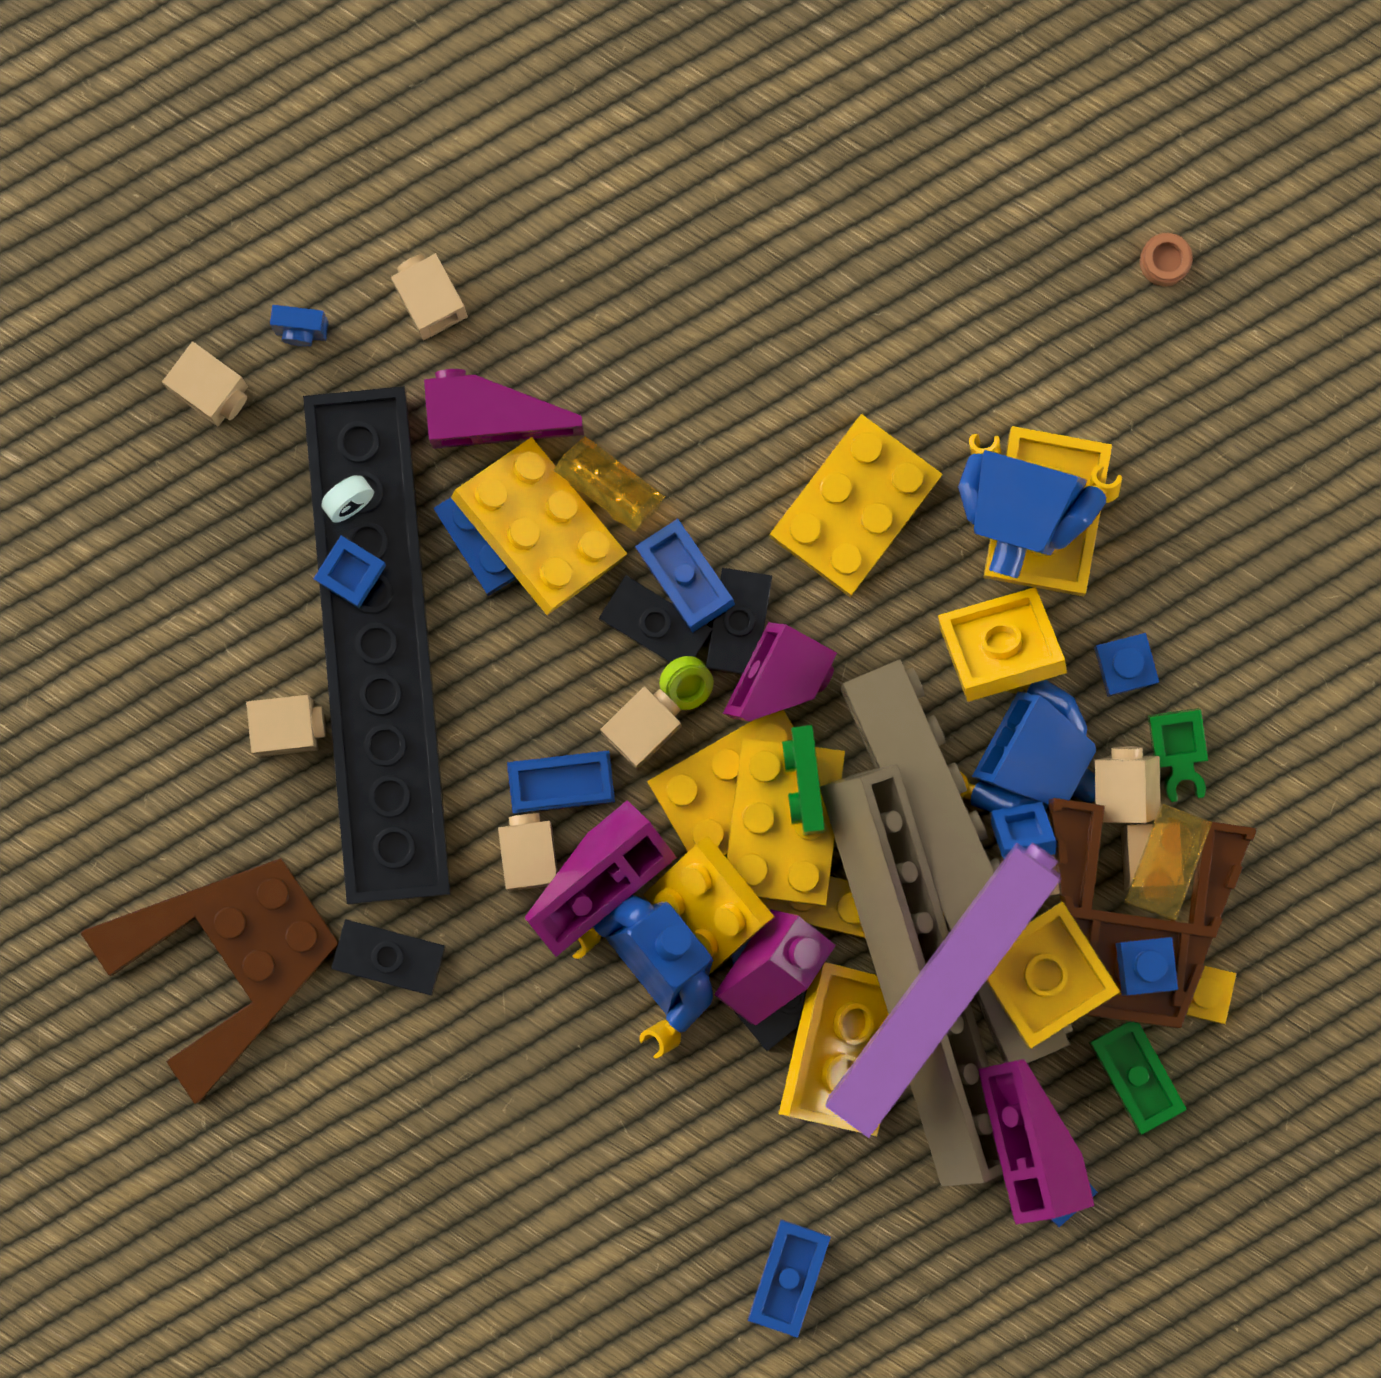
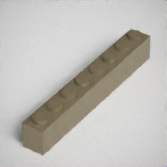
[840,659,1073,1063]
[820,764,1003,1186]

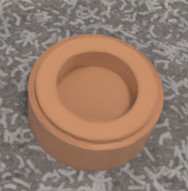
[1140,233,1193,286]

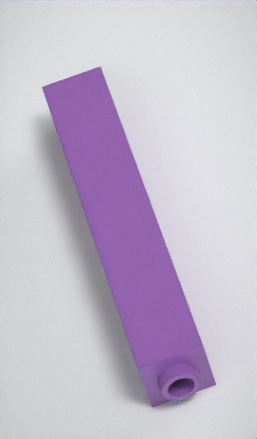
[825,842,1061,1138]

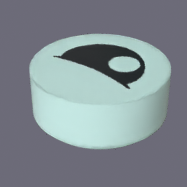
[321,475,374,523]

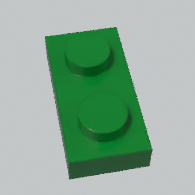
[782,725,825,835]
[1088,1021,1187,1135]

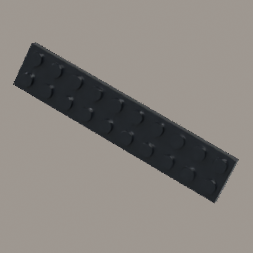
[303,386,451,905]

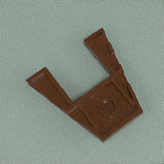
[1049,798,1256,1028]
[80,858,339,1104]

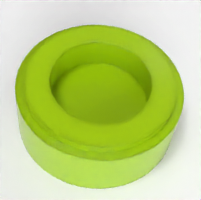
[659,656,714,710]

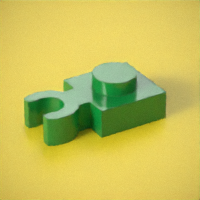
[1148,708,1208,802]

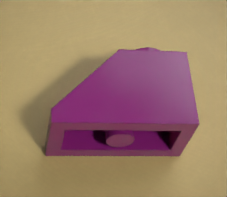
[723,622,837,722]
[714,909,836,1025]

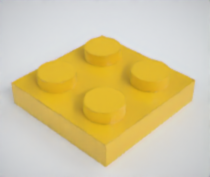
[938,587,1067,702]
[644,836,774,974]
[986,901,1120,1049]

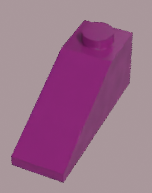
[424,369,584,449]
[524,800,677,957]
[978,1059,1095,1225]

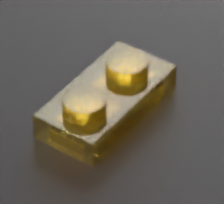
[554,436,665,532]
[1124,804,1212,921]

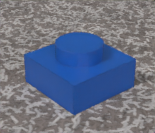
[270,305,329,347]
[313,535,386,608]
[1094,633,1159,697]
[991,802,1056,860]
[1116,937,1178,996]

